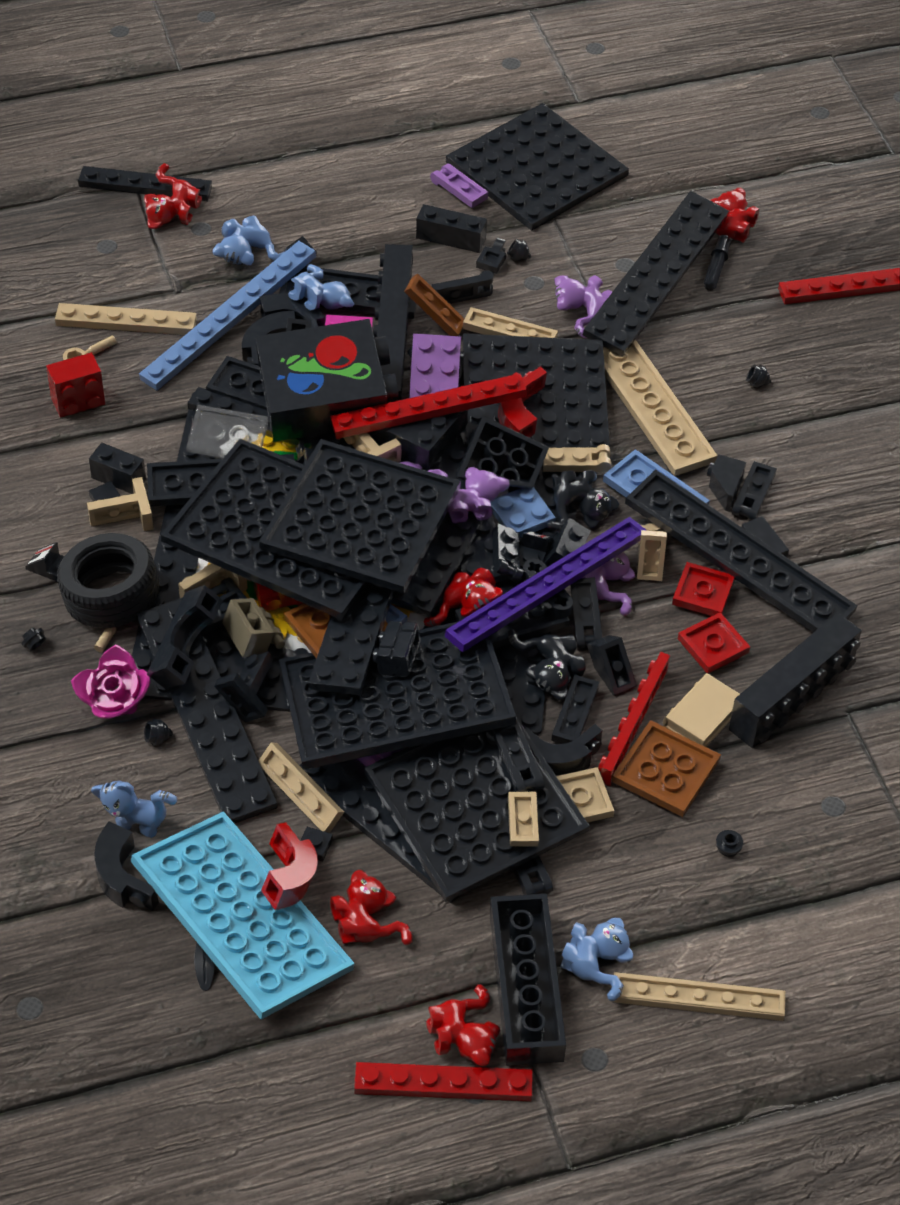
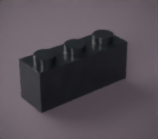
[416,204,487,253]

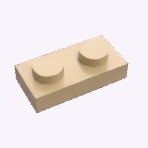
[508,792,539,846]

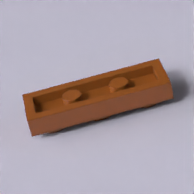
[404,274,464,336]

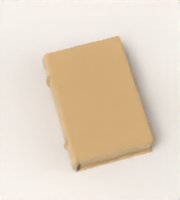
[663,673,740,747]

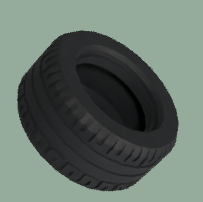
[57,533,159,629]

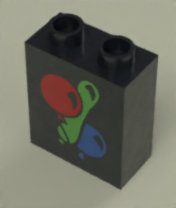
[255,319,399,442]

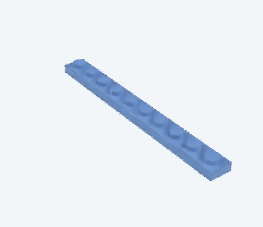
[139,241,316,390]

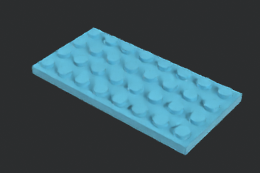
[131,811,355,1019]

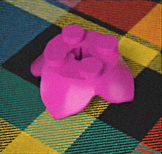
[71,645,151,719]

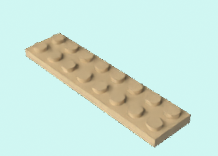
[603,340,718,476]

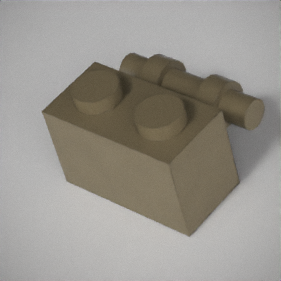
[222,598,285,657]

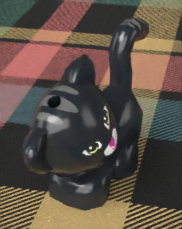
[547,470,619,531]
[508,629,586,700]

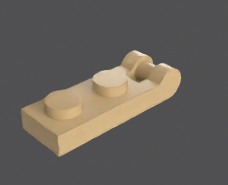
[543,444,612,472]

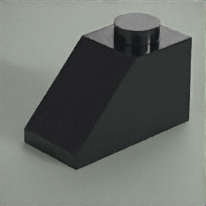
[707,454,746,512]
[587,635,637,695]

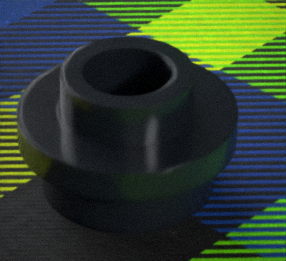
[21,627,46,651]
[716,830,743,857]

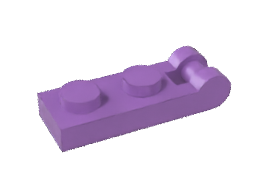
[430,164,488,208]

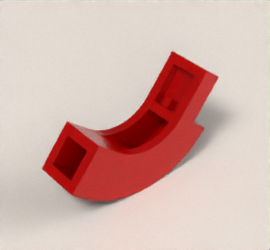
[498,367,547,438]
[261,822,318,910]

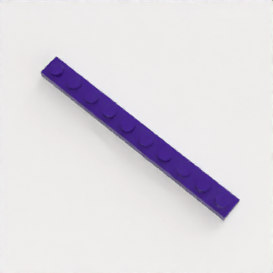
[445,517,647,652]

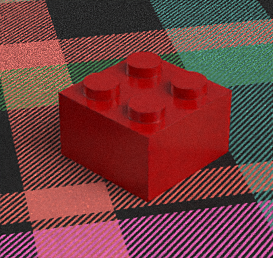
[46,352,105,418]

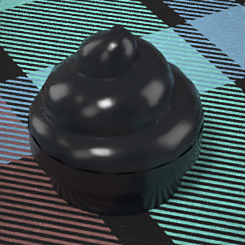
[507,238,531,261]
[746,364,772,388]
[144,719,173,746]

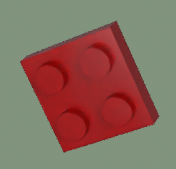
[672,562,734,616]
[678,612,750,674]

